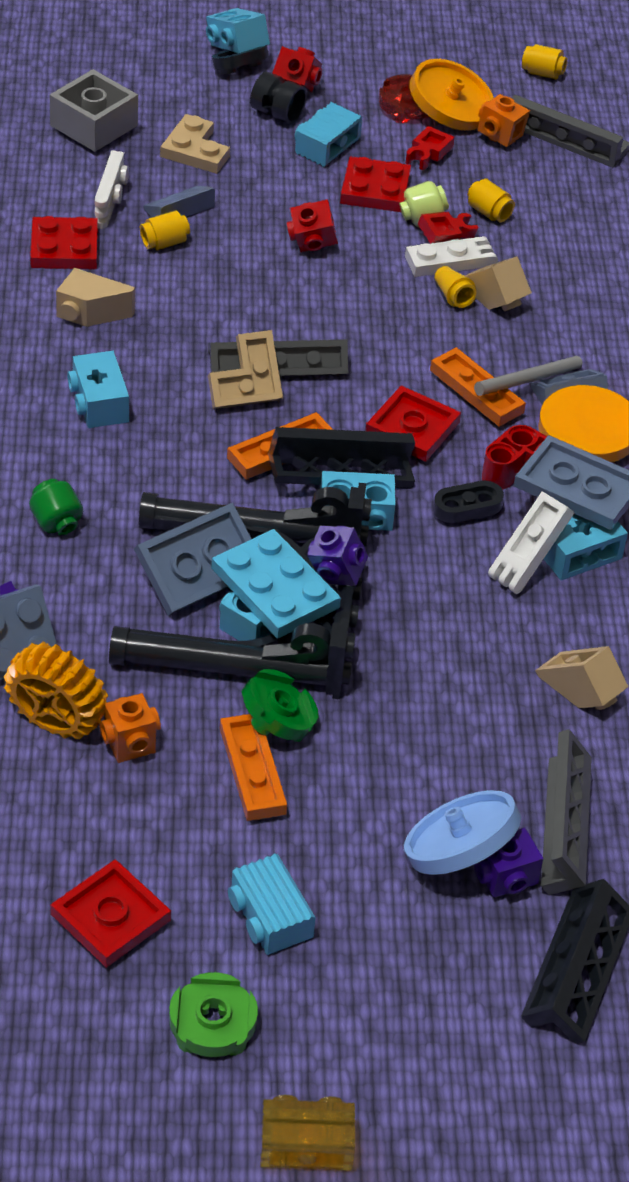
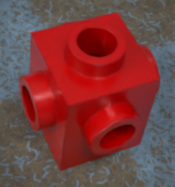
[272,46,323,92]
[287,199,338,252]

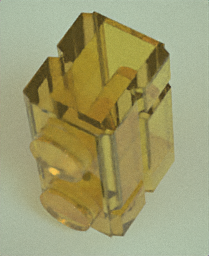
[260,1095,355,1171]

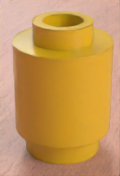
[522,44,568,79]
[468,178,515,222]
[139,210,190,250]

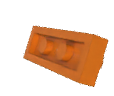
[430,347,526,427]
[227,412,333,480]
[220,714,287,821]

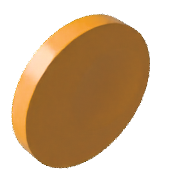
[410,59,493,130]
[538,385,629,462]

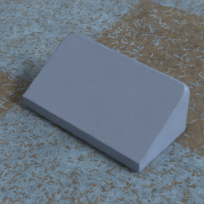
[144,186,215,217]
[531,369,608,404]

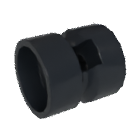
[250,71,307,124]

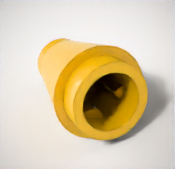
[434,266,477,308]

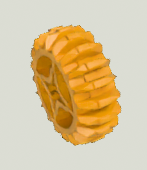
[3,642,108,740]

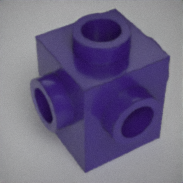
[307,526,368,586]
[474,828,544,898]

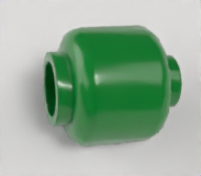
[29,479,84,535]

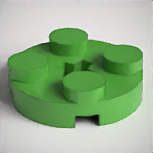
[169,972,258,1057]

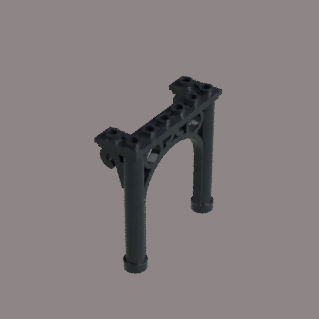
[109,482,372,700]

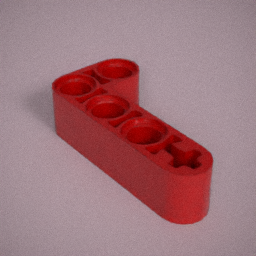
[482,425,547,489]

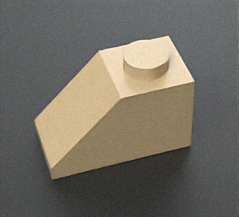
[464,256,532,311]
[56,268,135,327]
[535,646,628,710]

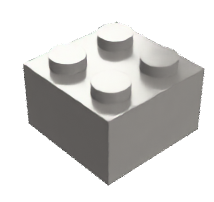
[50,69,138,152]

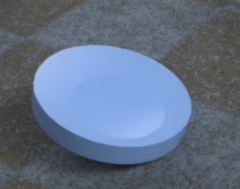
[404,790,521,875]

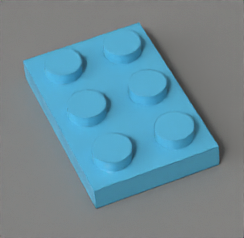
[211,529,341,639]

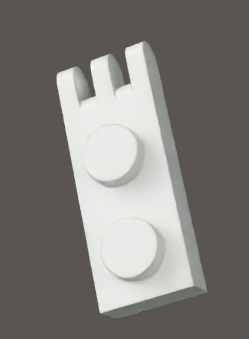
[95,150,129,229]
[405,237,498,277]
[488,491,575,594]

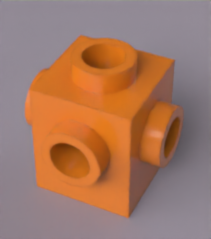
[477,94,530,147]
[100,693,161,763]

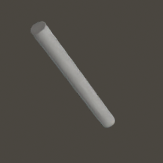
[474,356,583,396]

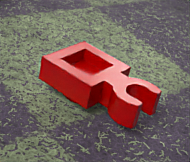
[405,126,455,170]
[418,212,479,243]

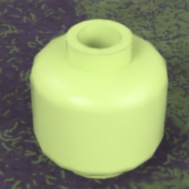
[399,181,449,228]

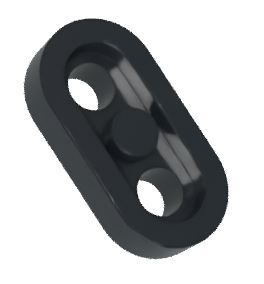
[212,45,269,74]
[433,480,504,523]

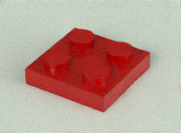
[340,156,411,212]
[30,216,98,269]
[365,385,461,462]
[50,859,171,968]

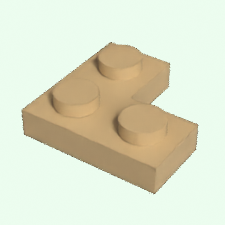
[160,114,230,174]
[208,330,283,409]

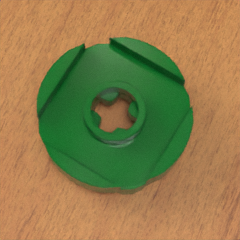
[241,669,318,742]

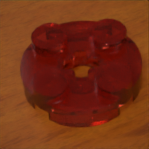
[378,74,429,124]

